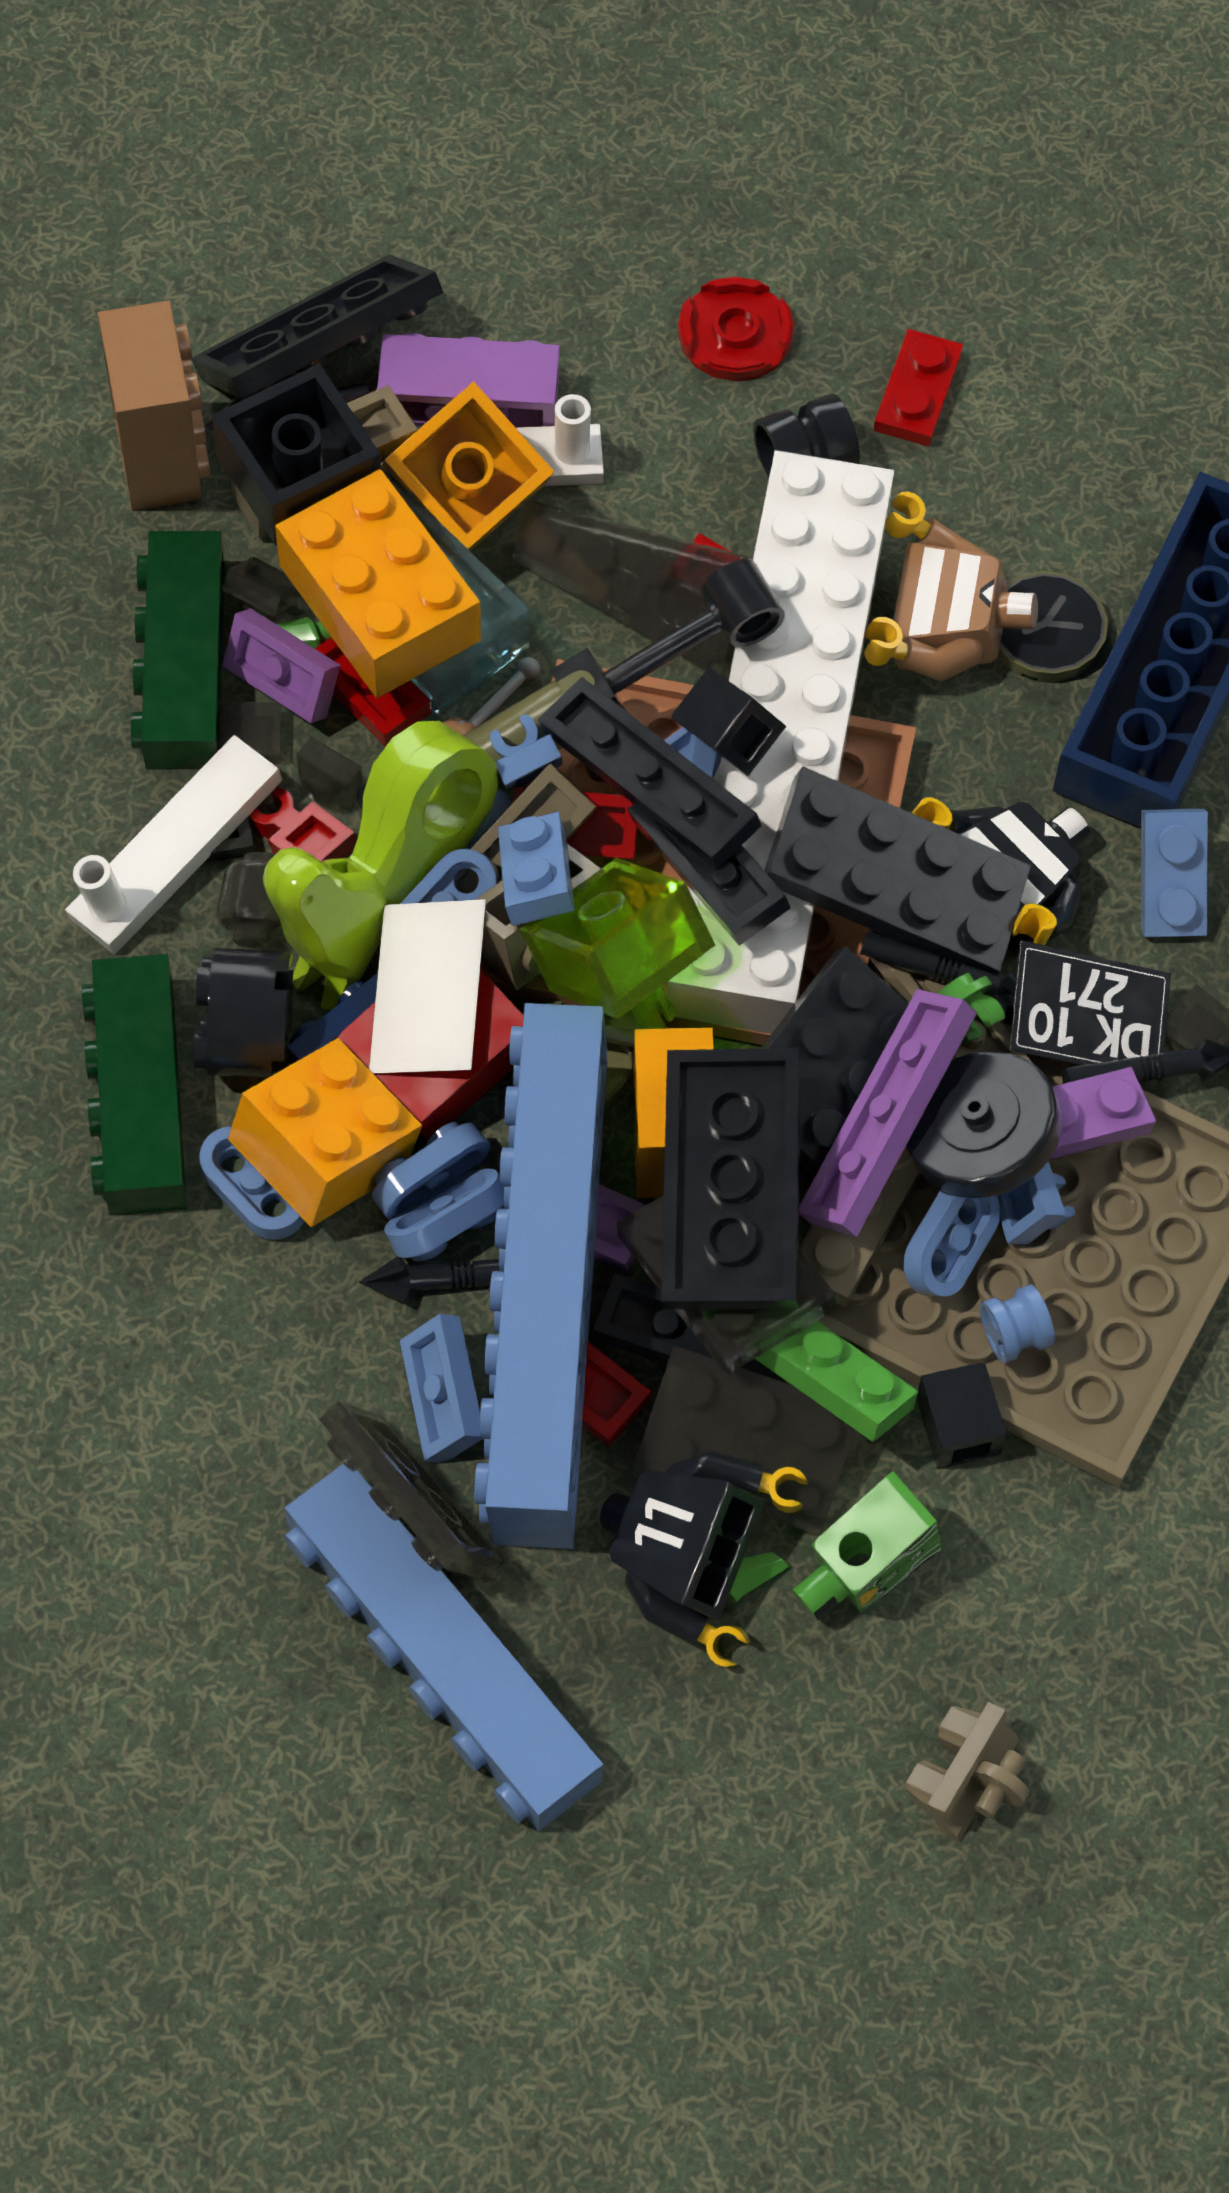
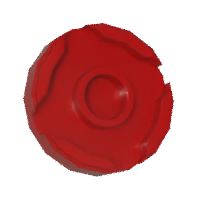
[677,276,794,381]

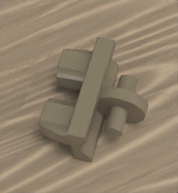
[905,1702,1030,1842]

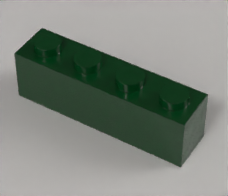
[131,531,225,770]
[82,954,187,1215]

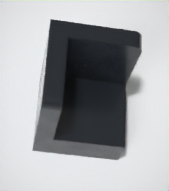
[672,667,787,777]
[916,1363,1007,1469]

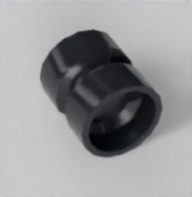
[753,393,860,478]

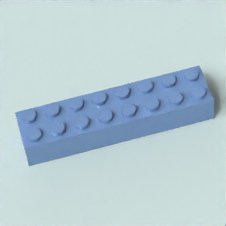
[474,1003,608,1549]

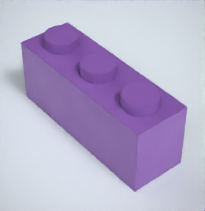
[377,333,560,428]

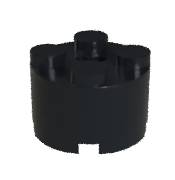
[194,948,293,1078]

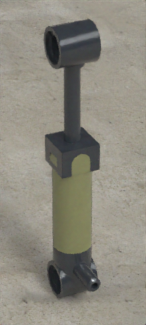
[356,559,785,811]

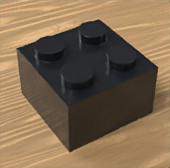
[212,364,381,546]

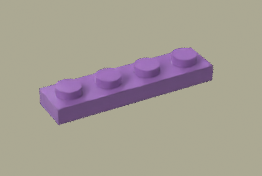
[799,989,977,1237]

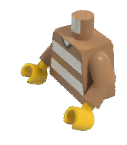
[864,491,1038,681]

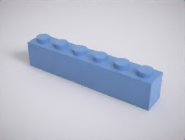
[284,1460,603,1832]

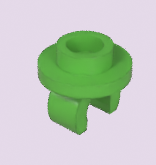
[937,973,1005,1045]

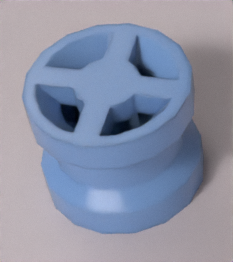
[979,1284,1055,1363]

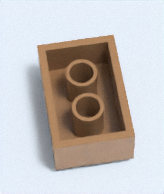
[97,300,211,511]

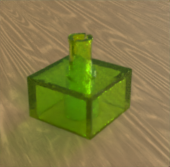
[519,858,715,1029]

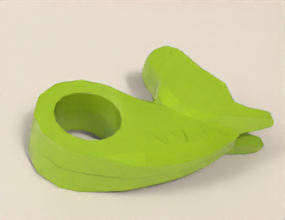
[262,721,498,1011]

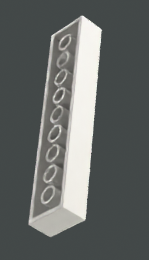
[666,450,894,1034]

